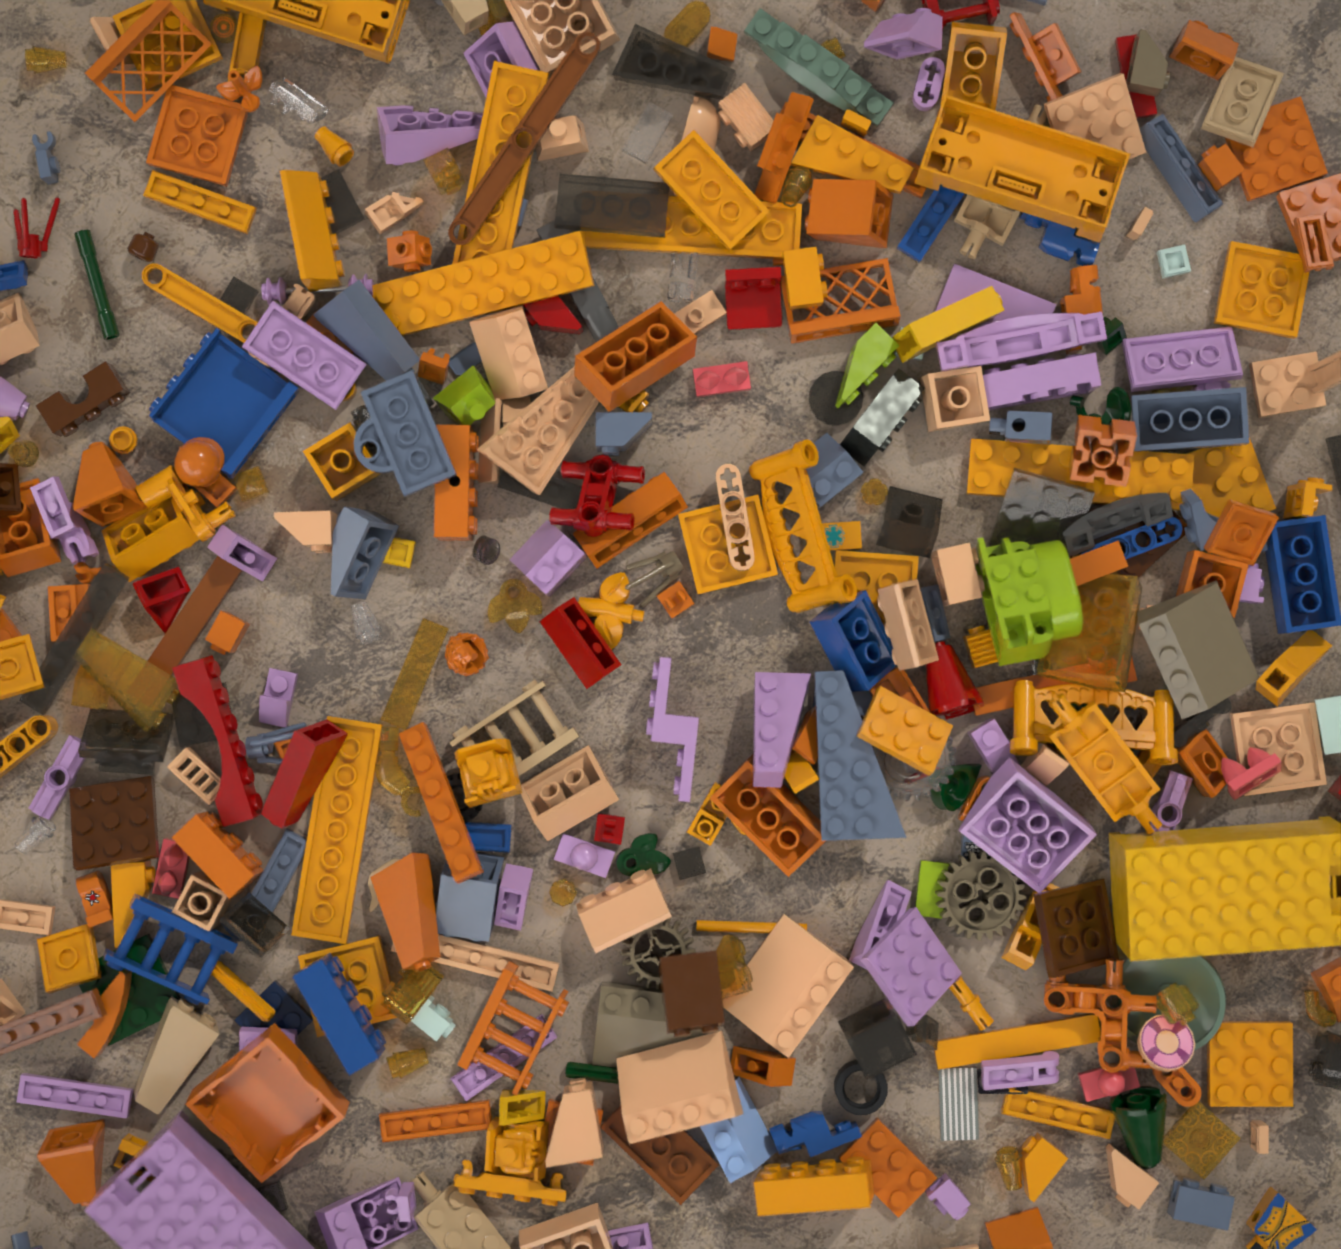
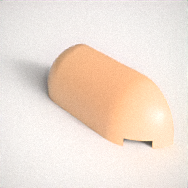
[668,95,721,197]

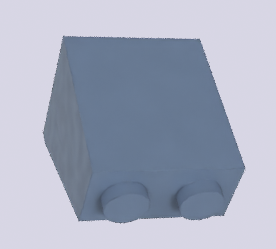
[436,852,504,942]

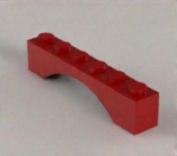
[172,655,263,827]

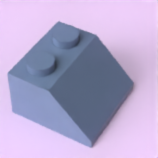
[596,412,652,457]
[807,433,864,510]

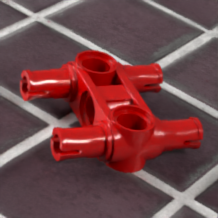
[549,454,645,537]

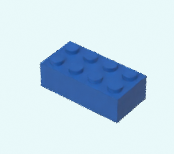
[1265,515,1341,634]
[292,953,386,1075]

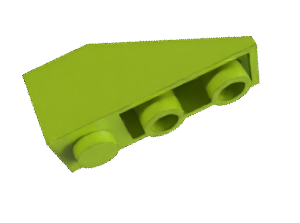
[835,323,900,408]

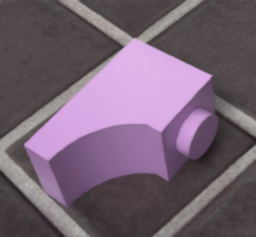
[494,863,533,931]

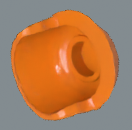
[174,437,225,488]

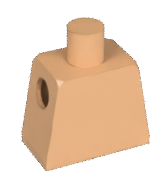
[535,115,589,161]

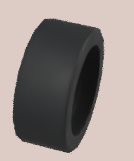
[834,1060,888,1115]

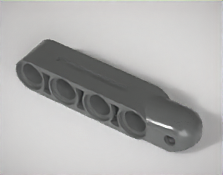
[536,217,619,342]

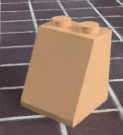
[545,1078,604,1168]

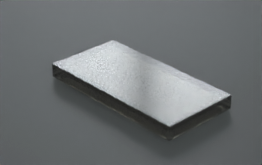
[554,173,670,238]

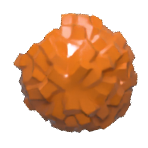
[445,632,489,676]

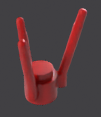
[13,197,60,258]

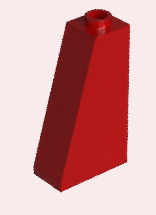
[261,719,348,829]

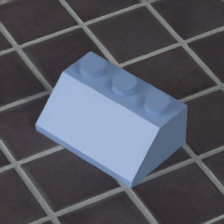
[700,1077,777,1183]

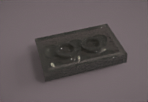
[78,708,174,762]

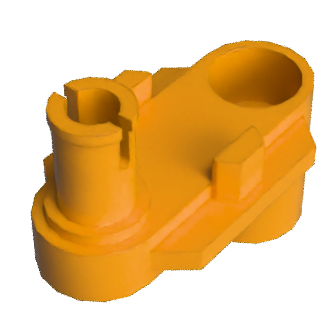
[135,465,236,542]

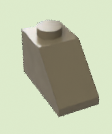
[1126,29,1170,97]

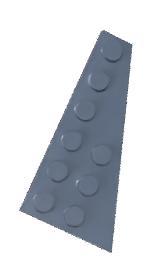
[815,671,907,841]

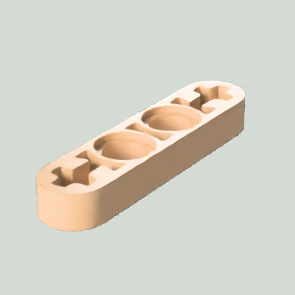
[716,464,755,571]

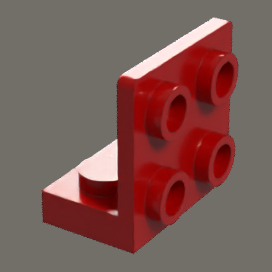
[724,267,782,330]

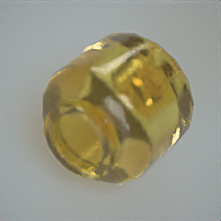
[1156,982,1199,1027]

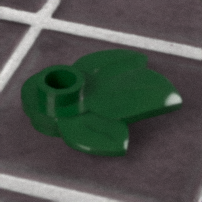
[616,833,671,877]

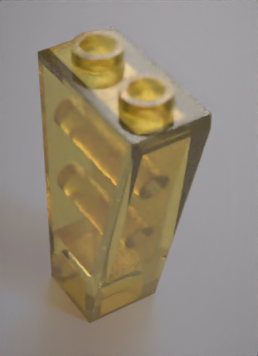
[74,628,180,732]

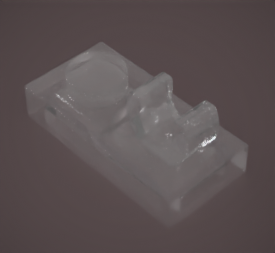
[269,78,329,123]

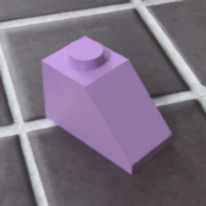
[207,524,278,582]
[967,718,1019,775]

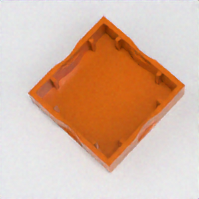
[185,1023,350,1183]

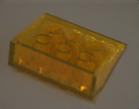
[1037,574,1143,692]

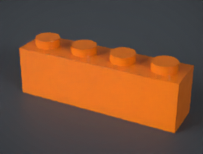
[573,472,688,569]

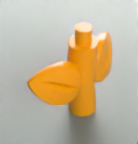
[578,572,645,650]

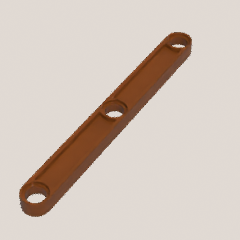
[448,32,601,245]

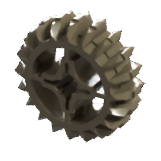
[621,918,696,990]

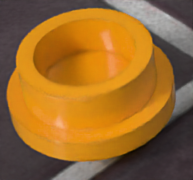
[109,426,138,454]

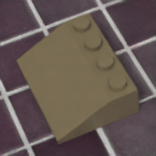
[1137,581,1259,719]
[592,981,708,1068]

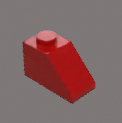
[523,296,584,335]

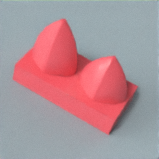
[693,361,751,397]
[1221,747,1282,801]
[152,838,190,899]

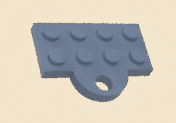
[354,370,457,497]

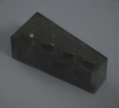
[612,24,737,100]

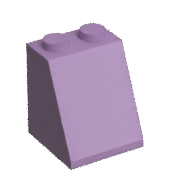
[510,520,587,597]

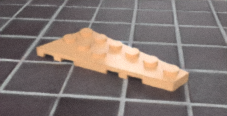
[477,366,599,495]

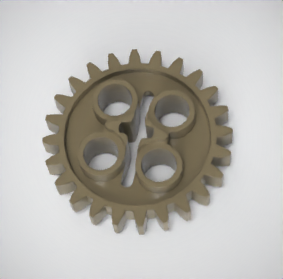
[935,849,1026,941]

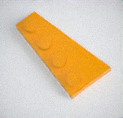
[791,115,914,194]

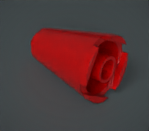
[926,641,984,720]

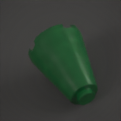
[1110,1086,1167,1169]

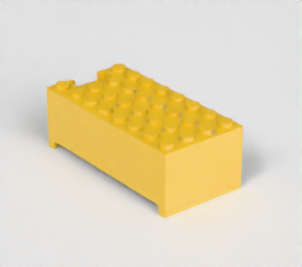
[1109,816,1341,961]

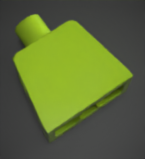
[433,365,496,425]

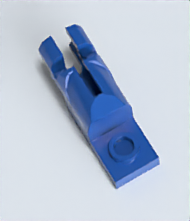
[1019,212,1100,266]
[769,1111,862,1158]

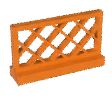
[84,0,212,122]
[780,258,901,344]

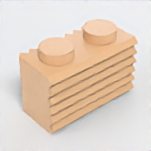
[717,83,774,151]

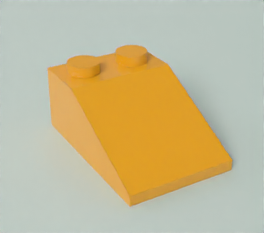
[940,22,1007,111]

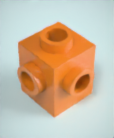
[387,230,432,272]

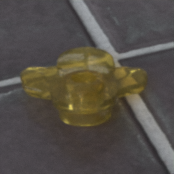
[488,579,542,634]

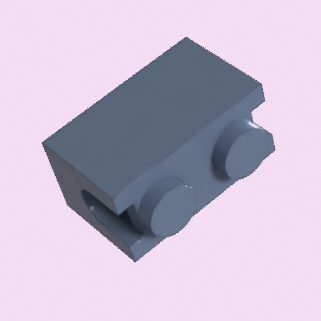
[1167,1178,1235,1231]

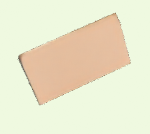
[90,17,135,71]

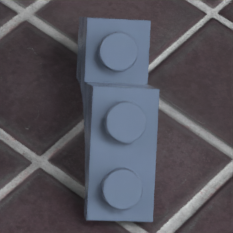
[1179,488,1268,552]

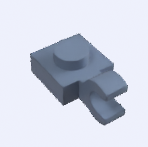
[32,131,60,184]

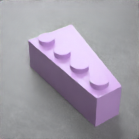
[983,352,1101,410]
[753,672,811,788]

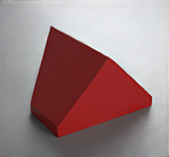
[132,566,191,634]

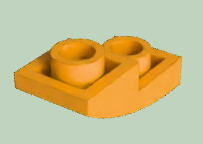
[687,782,727,846]

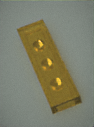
[381,618,449,730]

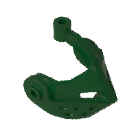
[1070,387,1131,425]

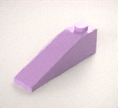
[377,105,483,165]

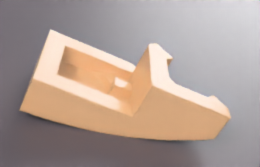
[364,192,423,234]

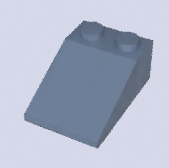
[331,506,399,599]

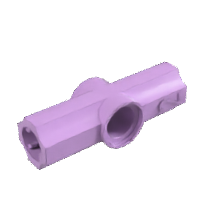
[29,735,92,820]
[1150,770,1193,832]

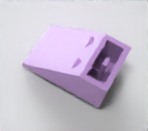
[315,1177,419,1249]

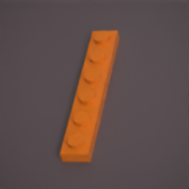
[399,722,484,884]

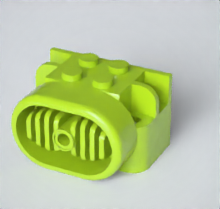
[975,537,1083,666]

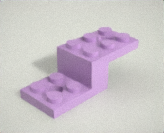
[646,657,699,802]

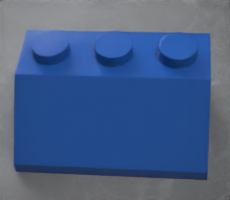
[810,590,897,692]

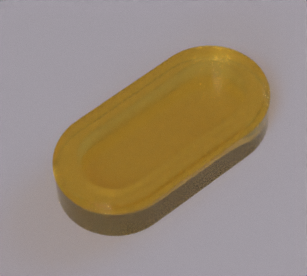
[664,1,710,50]

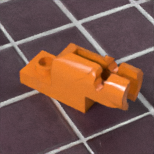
[1060,265,1103,355]

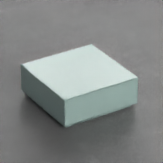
[1156,245,1191,279]

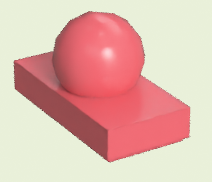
[1078,1063,1140,1102]

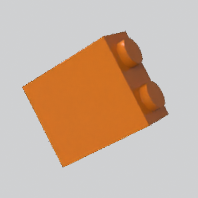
[805,179,893,248]

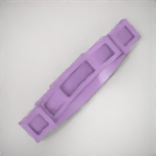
[936,312,1107,372]

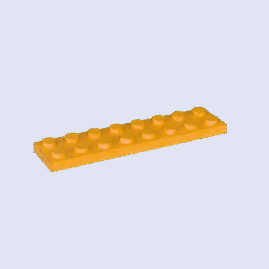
[452,61,549,264]
[580,191,802,259]
[373,231,595,336]
[966,438,1194,510]
[291,716,383,944]

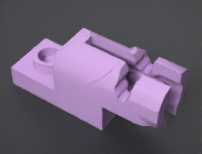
[30,476,99,564]

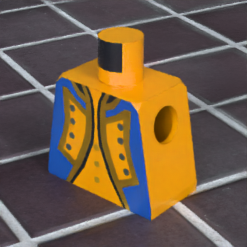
[1246,1186,1317,1249]

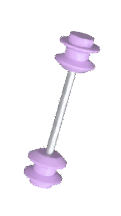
[261,274,374,306]

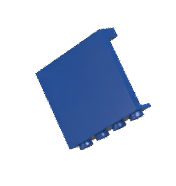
[149,328,299,479]

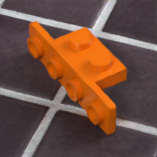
[1009,12,1081,102]
[754,92,814,204]

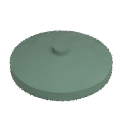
[1111,956,1226,1051]

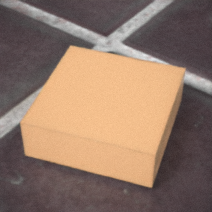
[1126,207,1154,240]
[1250,1120,1269,1154]

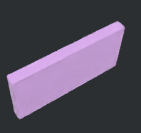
[935,264,1056,330]
[242,301,367,410]
[1122,326,1243,392]

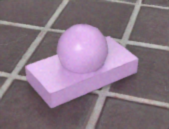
[554,833,615,878]

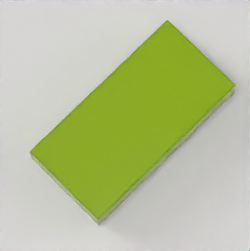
[915,860,949,919]

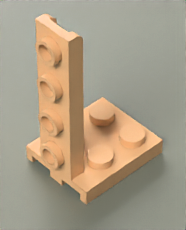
[1249,351,1341,418]

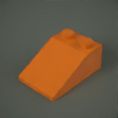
[0,478,61,577]

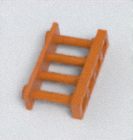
[457,961,569,1096]

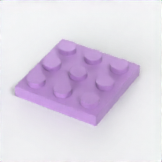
[860,907,962,1027]

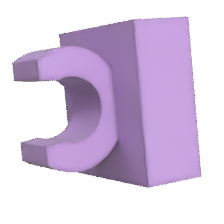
[385,1182,416,1222]

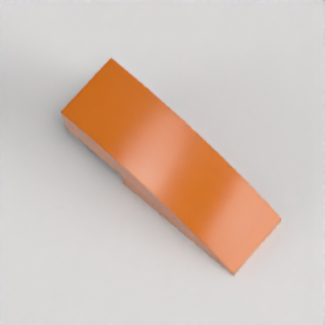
[77,969,132,1058]

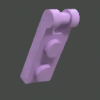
[981,1051,1059,1090]

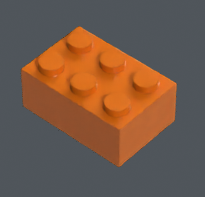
[171,811,264,899]

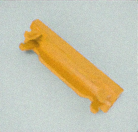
[453,1159,566,1206]

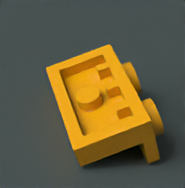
[1283,477,1333,520]

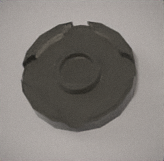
[808,371,863,426]

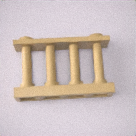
[449,679,580,776]

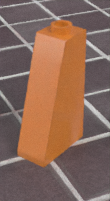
[370,853,440,972]

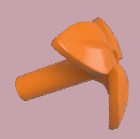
[216,66,262,112]

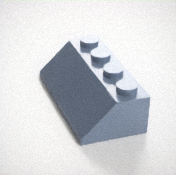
[1131,387,1249,452]

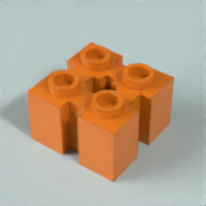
[1069,415,1137,487]

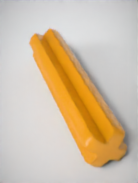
[211,961,276,1022]

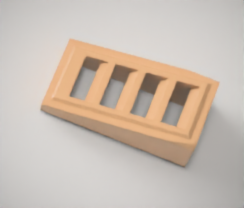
[167,747,221,805]

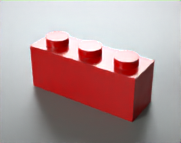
[539,597,622,689]

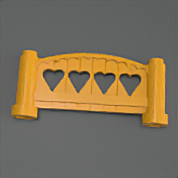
[749,439,857,613]
[1010,680,1178,765]

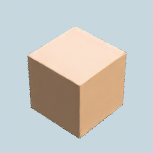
[172,871,233,931]

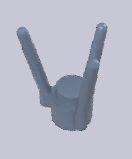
[245,722,306,765]

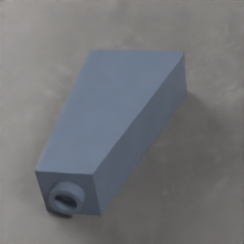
[313,280,420,381]

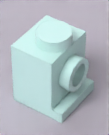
[410,995,456,1041]

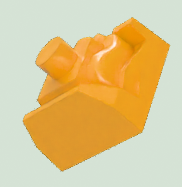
[454,738,523,808]
[485,1117,549,1181]

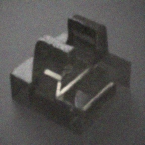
[905,1015,939,1050]

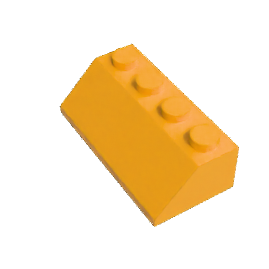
[280,170,345,292]

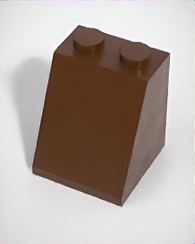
[658,950,725,1037]

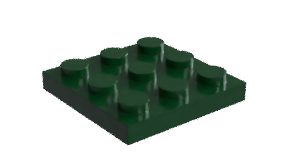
[79,933,181,1046]

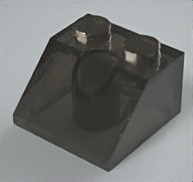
[876,486,943,558]
[219,892,291,961]

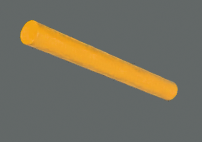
[696,920,807,933]

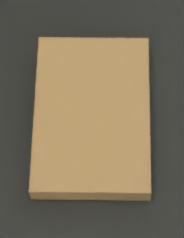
[1201,57,1284,147]

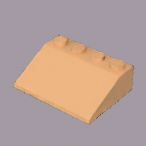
[504,0,620,74]
[722,914,854,1058]
[616,1031,743,1144]

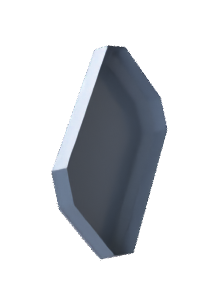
[449,342,482,376]

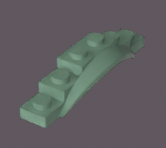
[744,8,894,127]

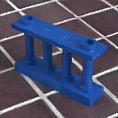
[104,893,238,1005]

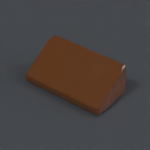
[0,463,22,518]

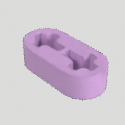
[912,57,945,111]

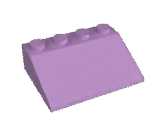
[959,757,1097,893]

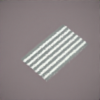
[939,1067,979,1141]

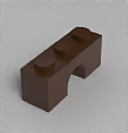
[36,361,130,437]

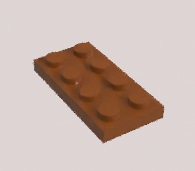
[600,1105,719,1205]

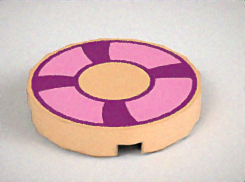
[1137,1014,1195,1072]

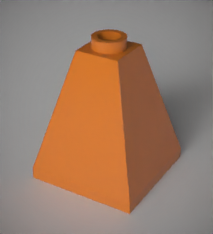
[73,442,148,527]
[37,1119,105,1206]

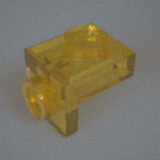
[478,0,510,36]

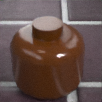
[127,232,159,262]

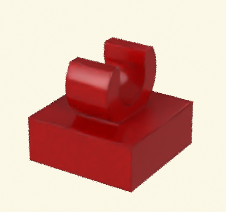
[594,813,625,845]

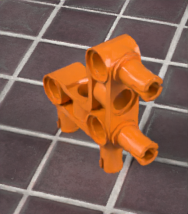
[1044,958,1157,1073]

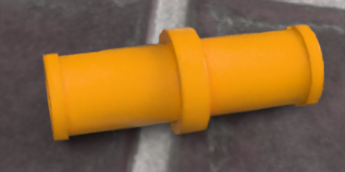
[948,976,994,1031]

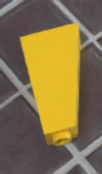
[892,286,1004,363]

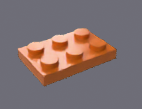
[838,1117,937,1218]

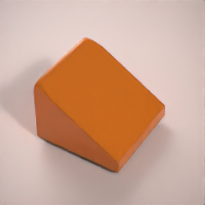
[707,26,738,62]

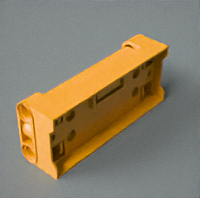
[203,0,410,64]
[914,95,1130,243]

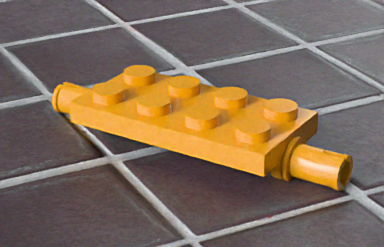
[1048,693,1162,834]

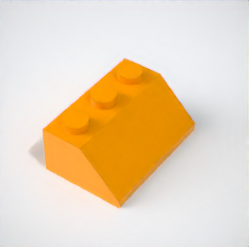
[101,497,200,583]

